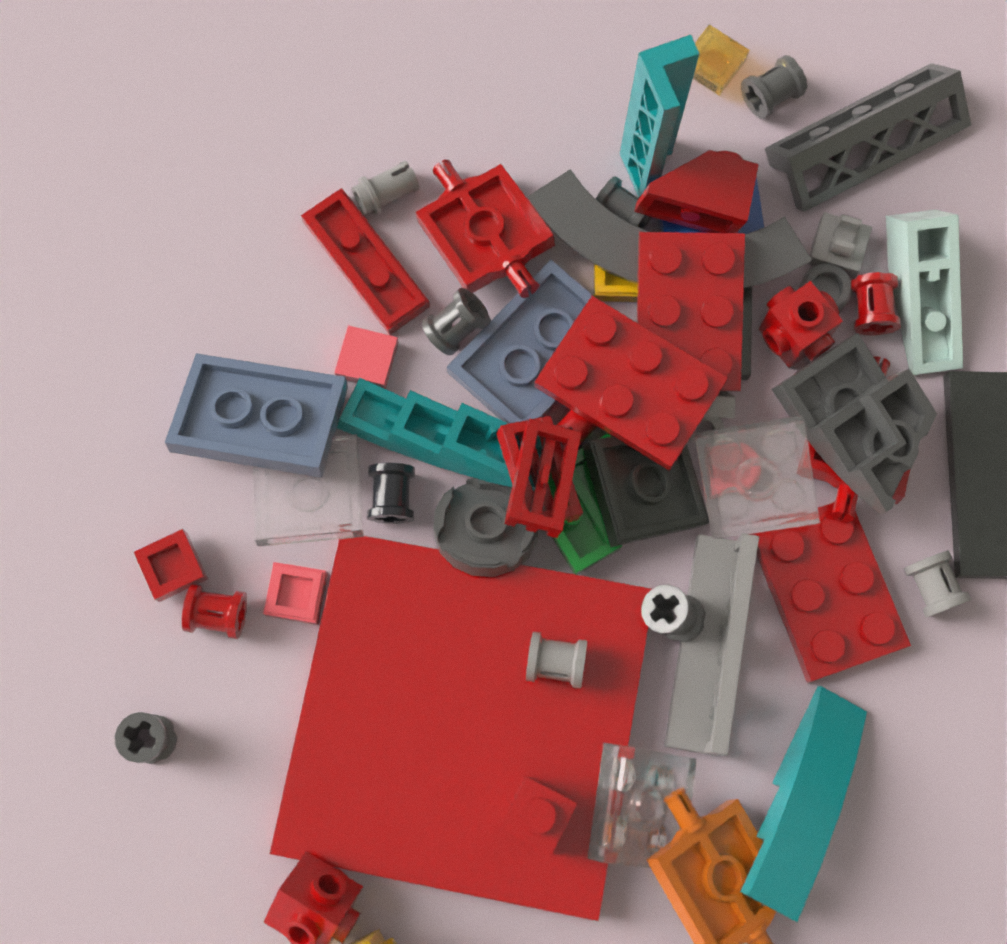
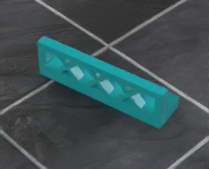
[620,34,700,198]

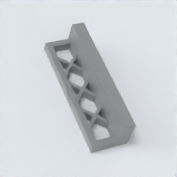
[664,533,759,756]

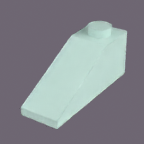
[886,209,963,375]

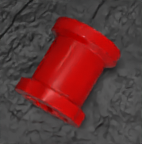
[851,272,901,336]
[181,584,247,640]

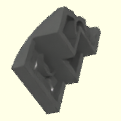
[771,333,937,514]

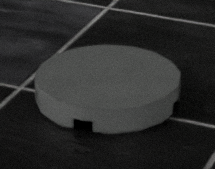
[433,478,538,577]

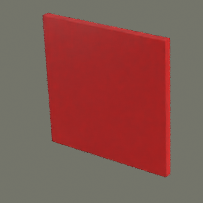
[269,531,652,921]

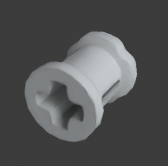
[904,550,972,617]
[526,632,587,689]

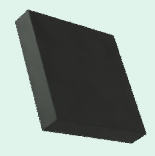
[582,436,710,547]

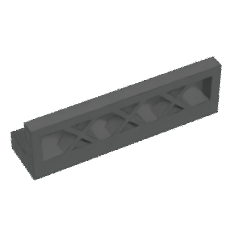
[765,63,971,212]

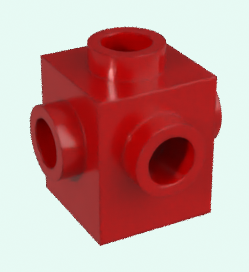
[758,281,843,368]
[263,851,364,944]

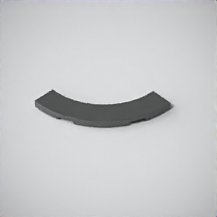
[527,169,812,288]

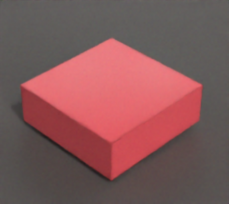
[334,325,399,389]
[263,562,328,625]

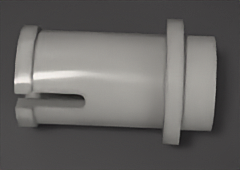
[352,161,419,215]

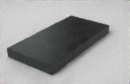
[943,371,1007,579]

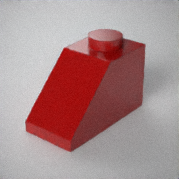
[634,150,759,233]

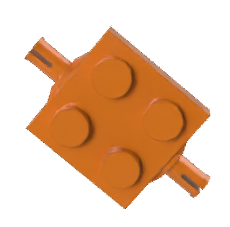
[646,787,777,944]

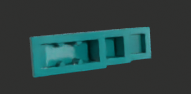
[337,378,542,490]
[740,686,867,922]

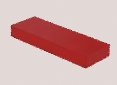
[301,188,430,335]

